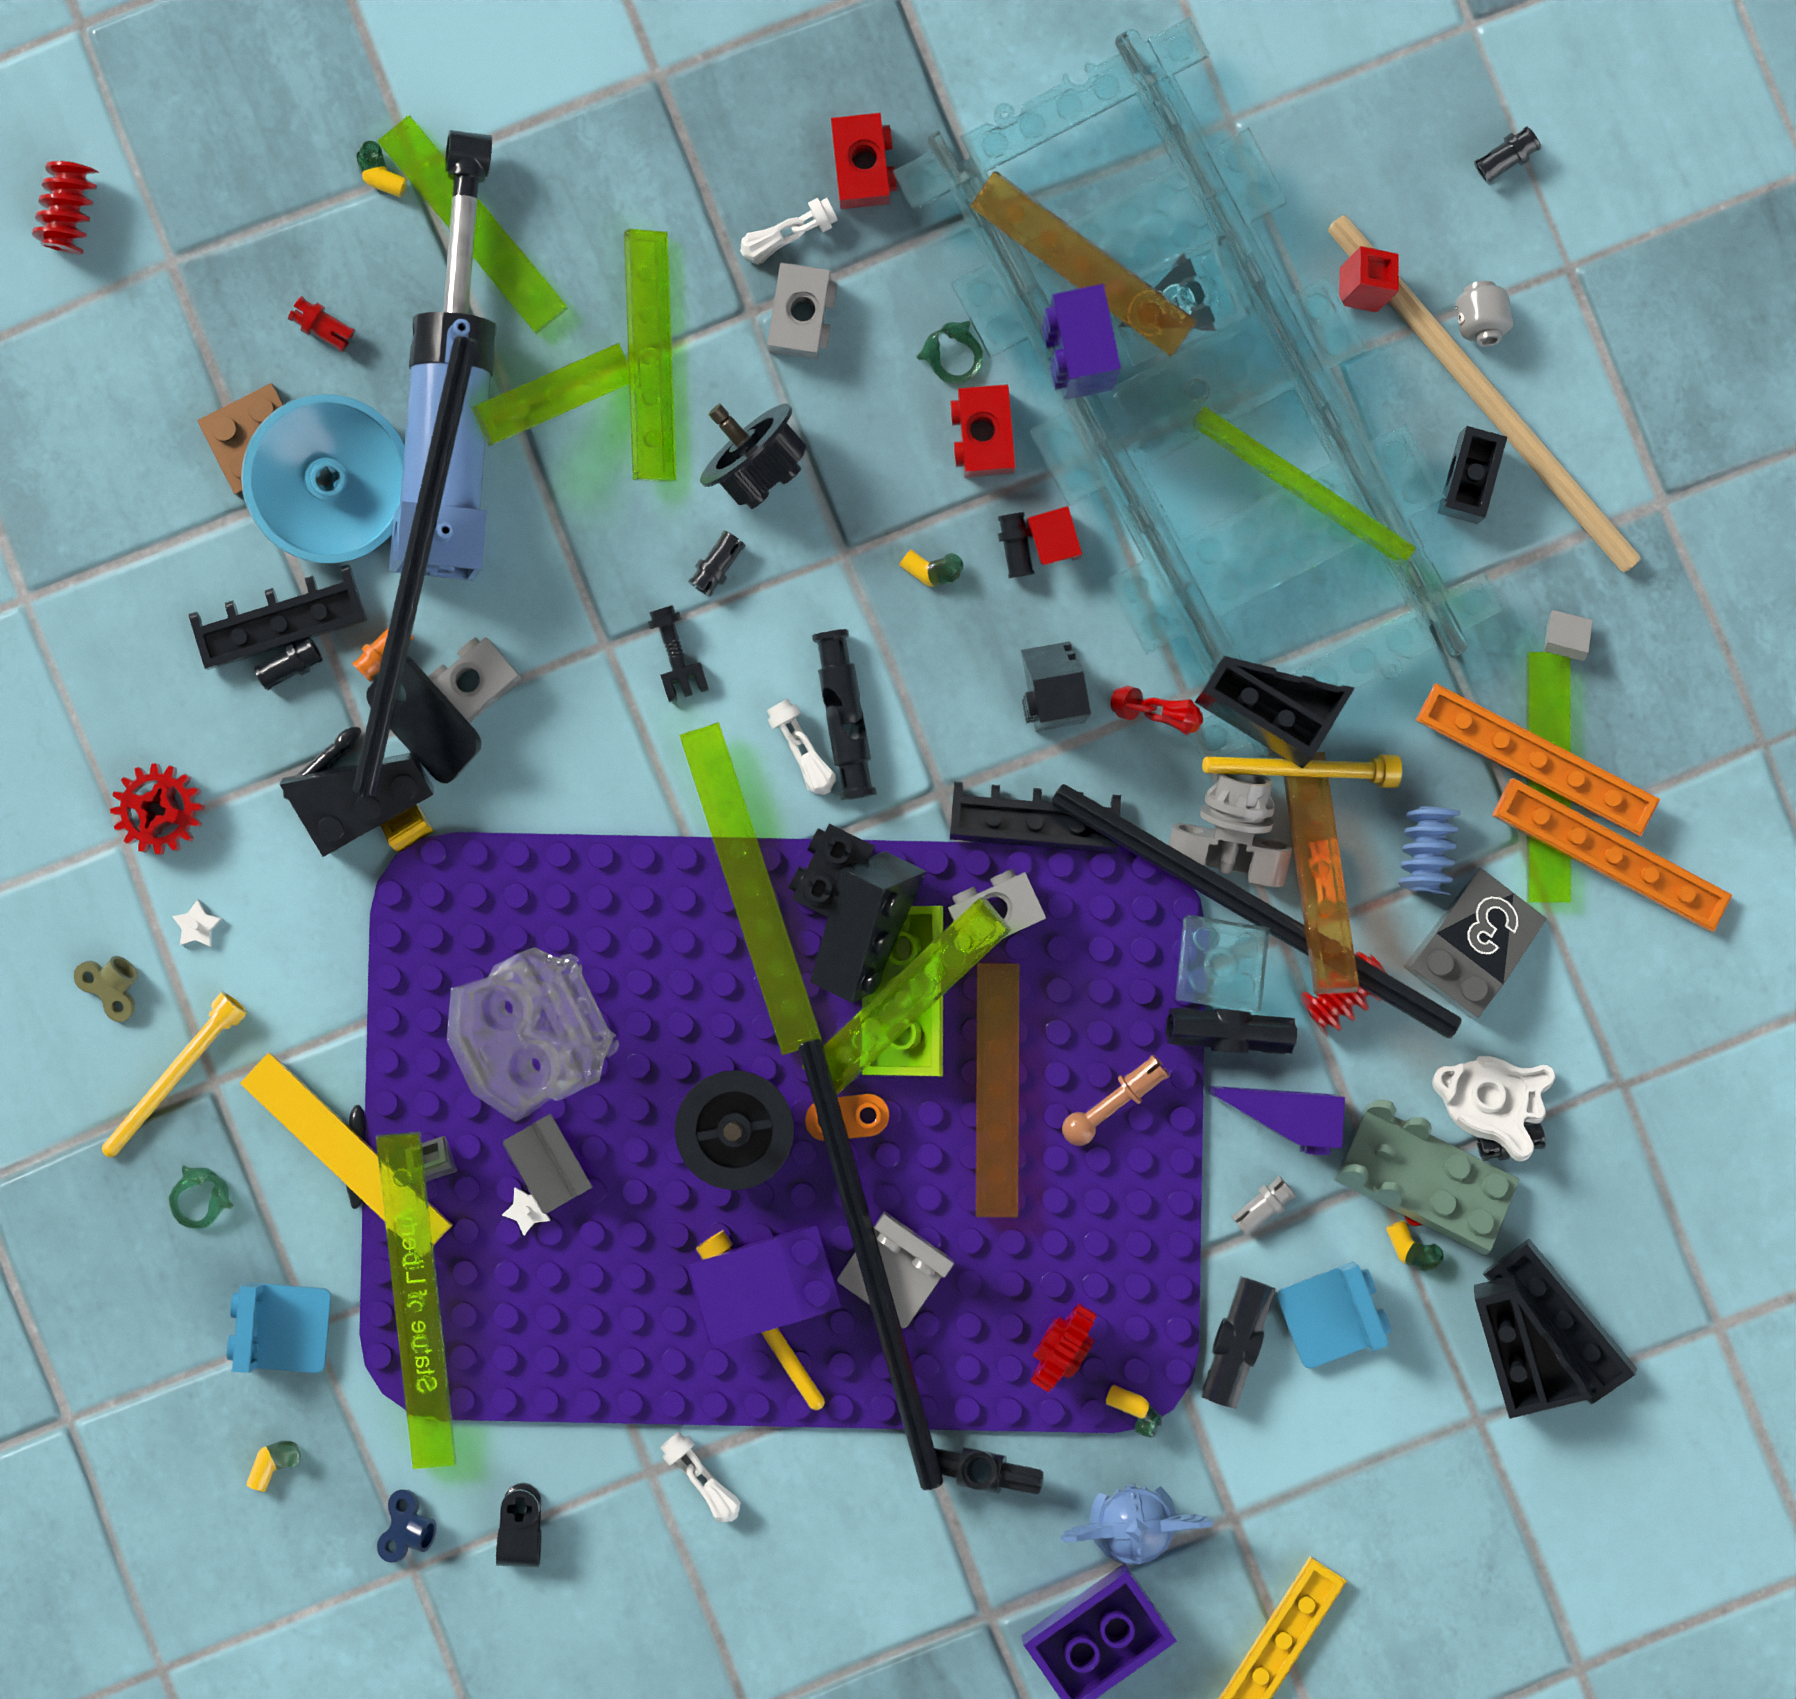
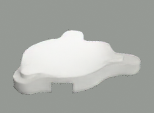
[1432,1056,1556,1162]

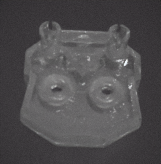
[447,947,619,1122]

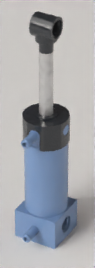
[389,130,497,581]

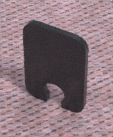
[366,656,481,784]

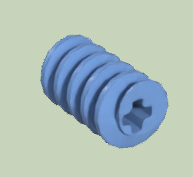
[1398,806,1461,895]

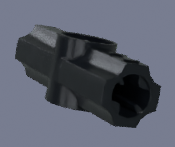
[1165,1008,1297,1054]
[1201,1276,1276,1409]

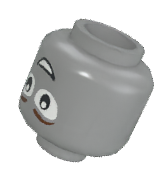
[1455,281,1514,347]

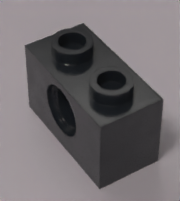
[1437,426,1508,524]

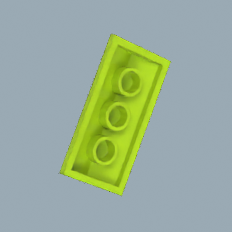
[862,906,943,1076]

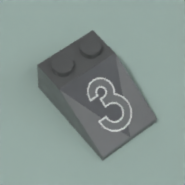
[1403,867,1547,1018]

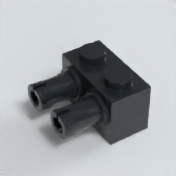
[788,823,875,917]

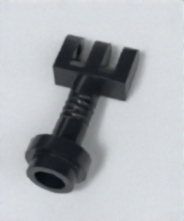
[648,605,709,703]

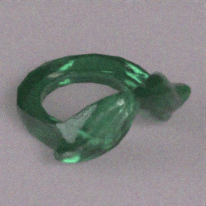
[917,320,983,384]
[169,1165,234,1229]

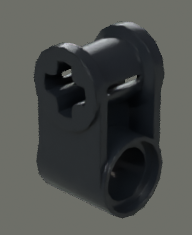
[496,1482,542,1568]

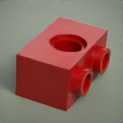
[831,112,897,210]
[950,384,1015,478]

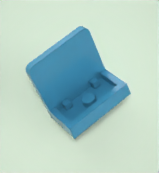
[1277,1261,1392,1369]
[227,1282,331,1373]

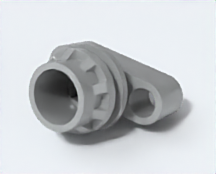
[1169,774,1292,887]

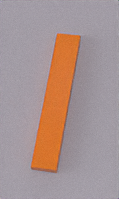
[1415,683,1660,837]
[1491,778,1732,932]

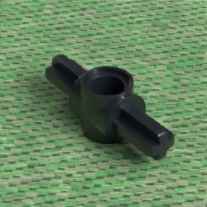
[935,1447,1044,1495]

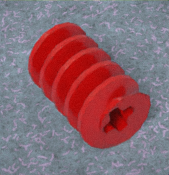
[31,161,99,255]
[1300,951,1387,1038]

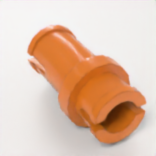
[351,628,415,682]

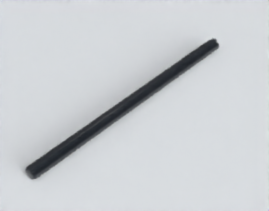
[353,335,477,797]
[1051,784,1462,1039]
[799,1039,943,1490]

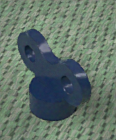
[377,1489,437,1563]

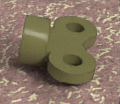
[74,956,138,1022]

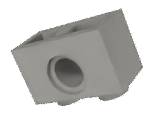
[767,262,837,360]
[428,637,523,723]
[947,869,1046,954]

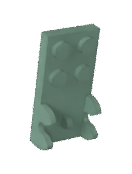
[1334,1100,1520,1256]

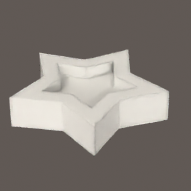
[172,900,222,947]
[502,1187,551,1235]

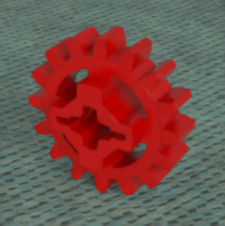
[110,763,205,855]
[1031,1303,1097,1393]

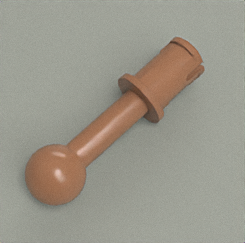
[1062,1054,1170,1146]

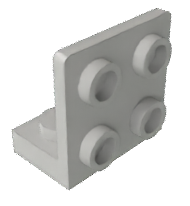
[837,1211,954,1328]

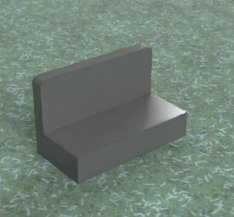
[503,1114,592,1214]

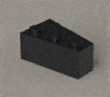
[1021,641,1091,732]
[1194,656,1355,769]
[279,752,434,857]
[810,851,927,1003]
[1474,1275,1593,1419]

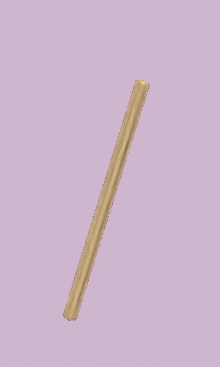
[1328,215,1641,572]

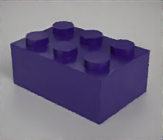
[1041,284,1121,400]
[1021,1563,1177,1699]

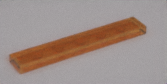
[970,171,1198,357]
[1281,752,1359,994]
[976,963,1019,1217]

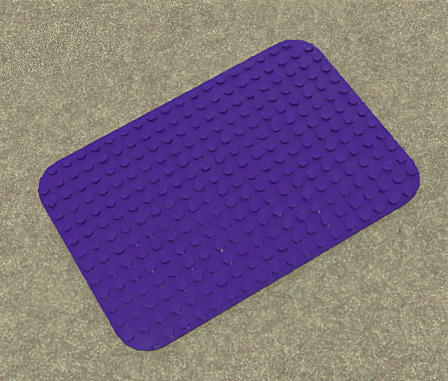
[359,832,1206,1433]

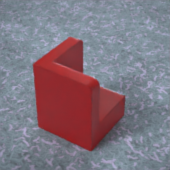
[1339,246,1399,312]
[1026,506,1082,566]

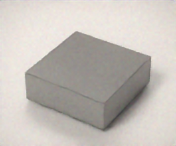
[1544,610,1593,661]

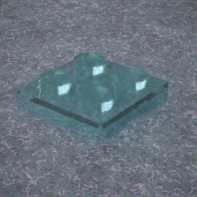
[1176,915,1270,1013]

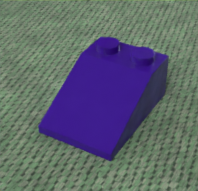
[1209,1086,1345,1155]
[686,1226,842,1347]

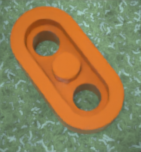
[805,1094,889,1141]

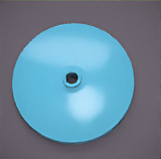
[241,394,405,563]

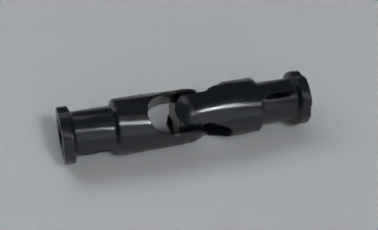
[812,629,877,801]

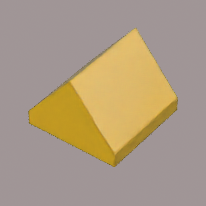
[380,804,434,853]

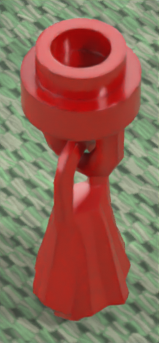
[1110,686,1203,736]

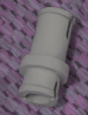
[1231,1176,1297,1237]

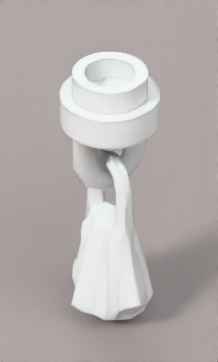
[740,198,838,265]
[767,699,837,796]
[660,1432,741,1522]

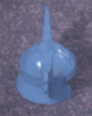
[1061,1484,1213,1565]

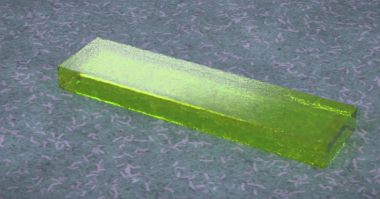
[471,343,635,446]

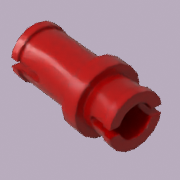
[288,296,356,352]

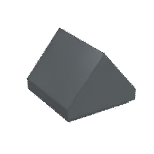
[405,1136,457,1185]

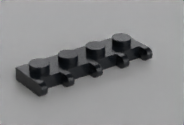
[189,564,367,670]
[950,781,1121,853]
[1483,1239,1637,1404]

